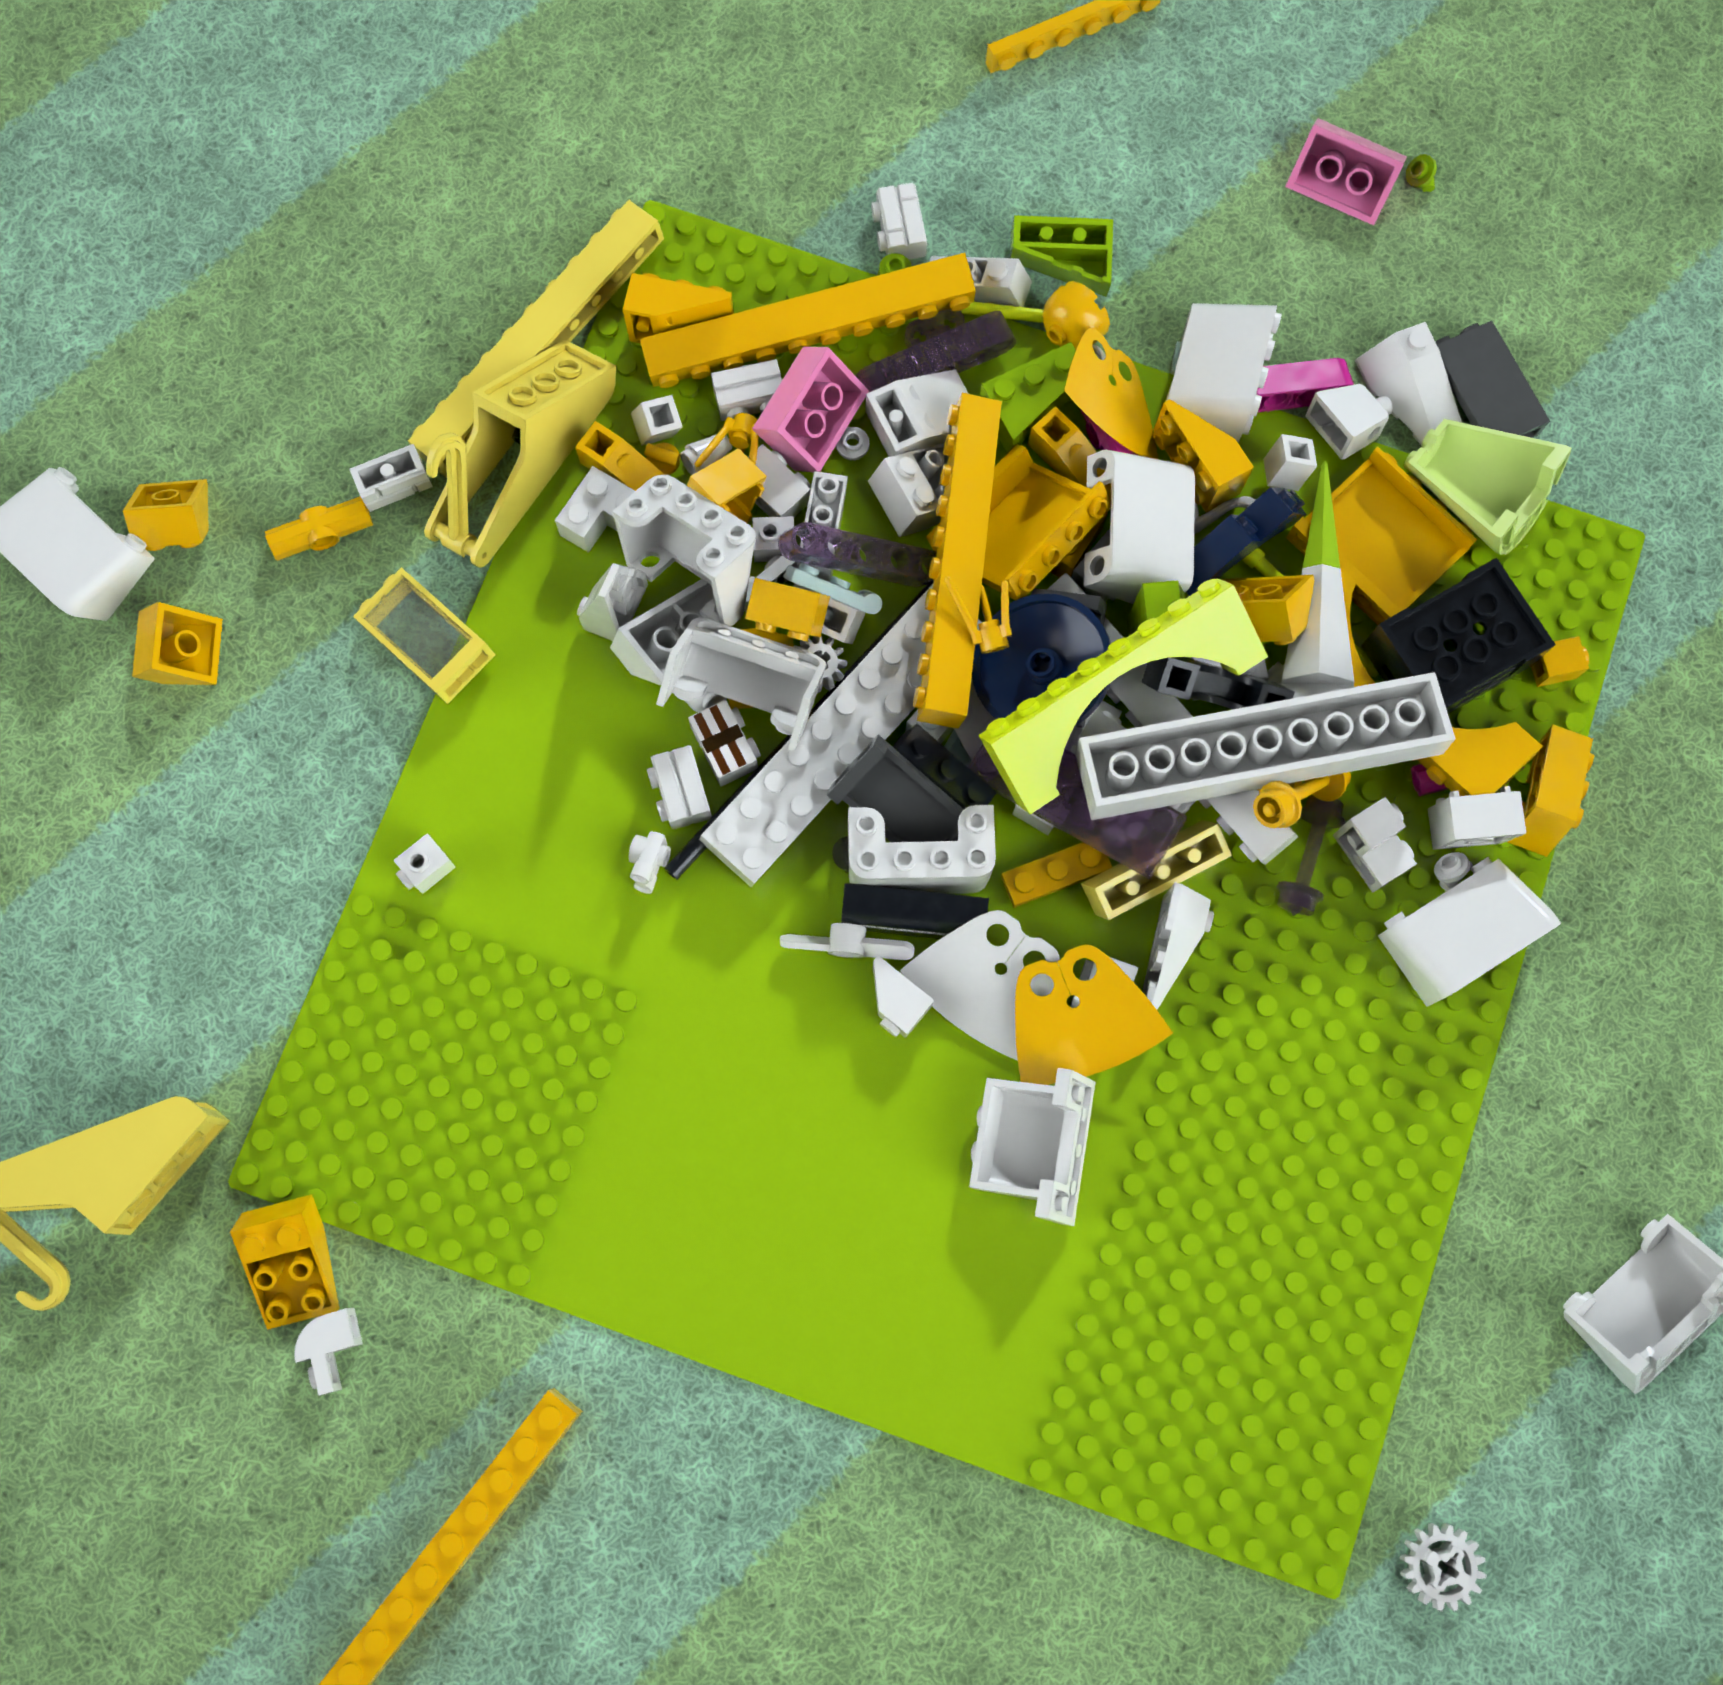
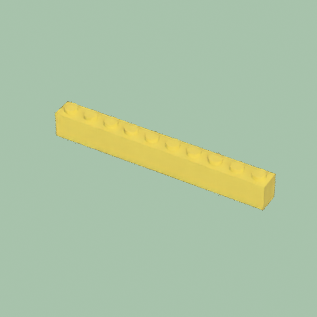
[408,200,664,478]

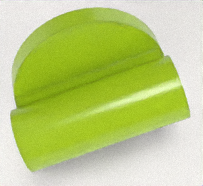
[1405,154,1437,192]
[877,253,912,276]

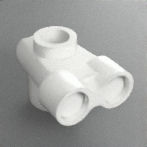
[629,832,671,894]

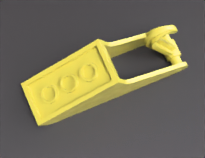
[424,339,616,568]
[0,1096,230,1311]

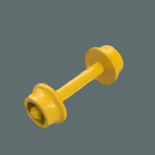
[1253,772,1351,828]

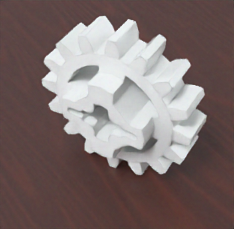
[1400,1523,1486,1611]

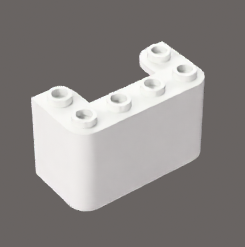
[848,805,996,894]

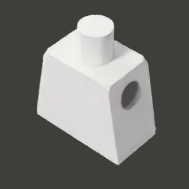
[1305,384,1393,460]

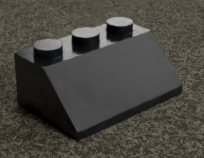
[892,724,997,809]

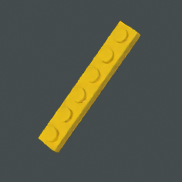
[985,0,1161,73]

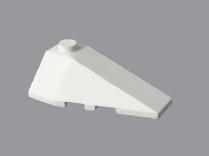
[1355,322,1462,446]
[1142,882,1214,1010]

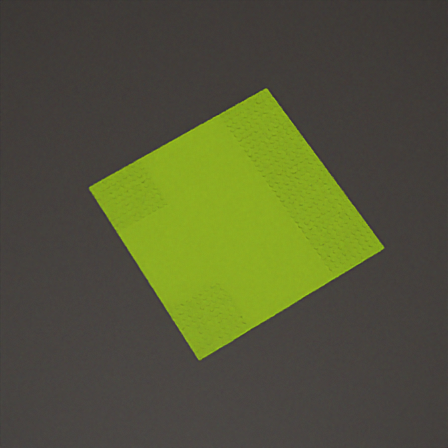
[228,200,1645,1599]

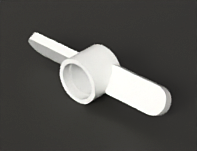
[780,923,915,960]

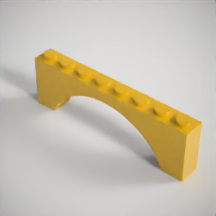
[1340,567,1542,796]

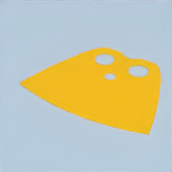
[1064,328,1158,459]
[1015,944,1173,1085]

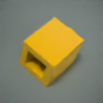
[1531,636,1589,687]

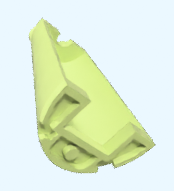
[1404,419,1572,555]

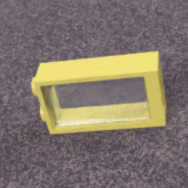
[353,567,496,704]

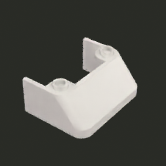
[656,618,826,751]

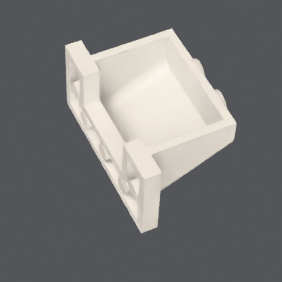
[969,1068,1096,1226]

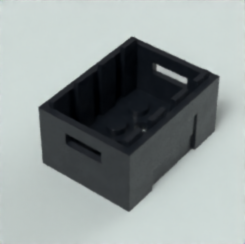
[1361,558,1556,714]

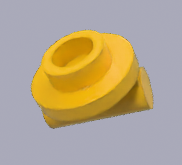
[644,442,681,475]

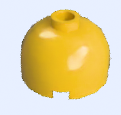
[1042,281,1110,350]

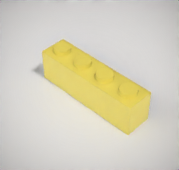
[1081,820,1232,920]

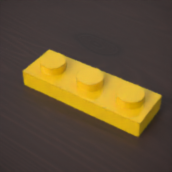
[1001,836,1112,908]

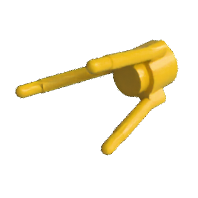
[695,413,759,467]
[945,576,1012,654]

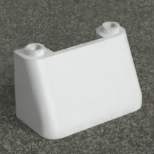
[0,467,155,621]
[1378,857,1561,1007]
[1563,1214,1723,1394]

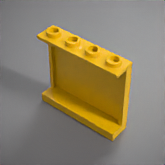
[926,444,1111,600]
[1286,447,1478,625]

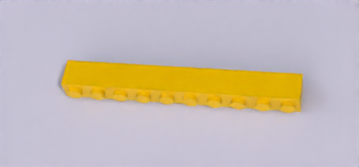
[640,252,976,388]
[913,392,1002,729]
[319,1388,583,1685]

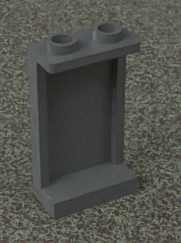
[1436,321,1550,438]
[827,735,964,842]

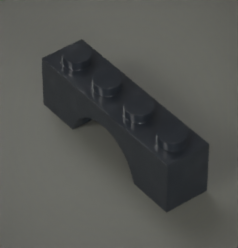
[1141,657,1295,710]

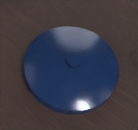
[972,594,1111,727]

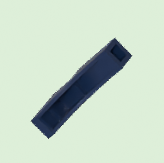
[1186,487,1307,596]

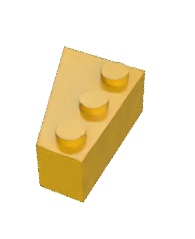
[1507,724,1594,857]

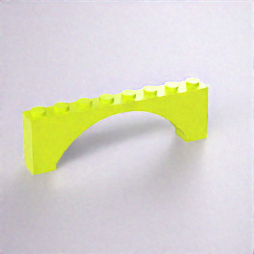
[978,578,1268,814]

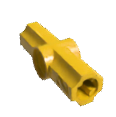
[265,496,373,561]

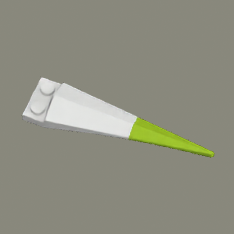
[1282,461,1354,698]

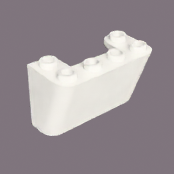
[1166,303,1282,443]
[1084,450,1195,604]
[612,475,756,627]

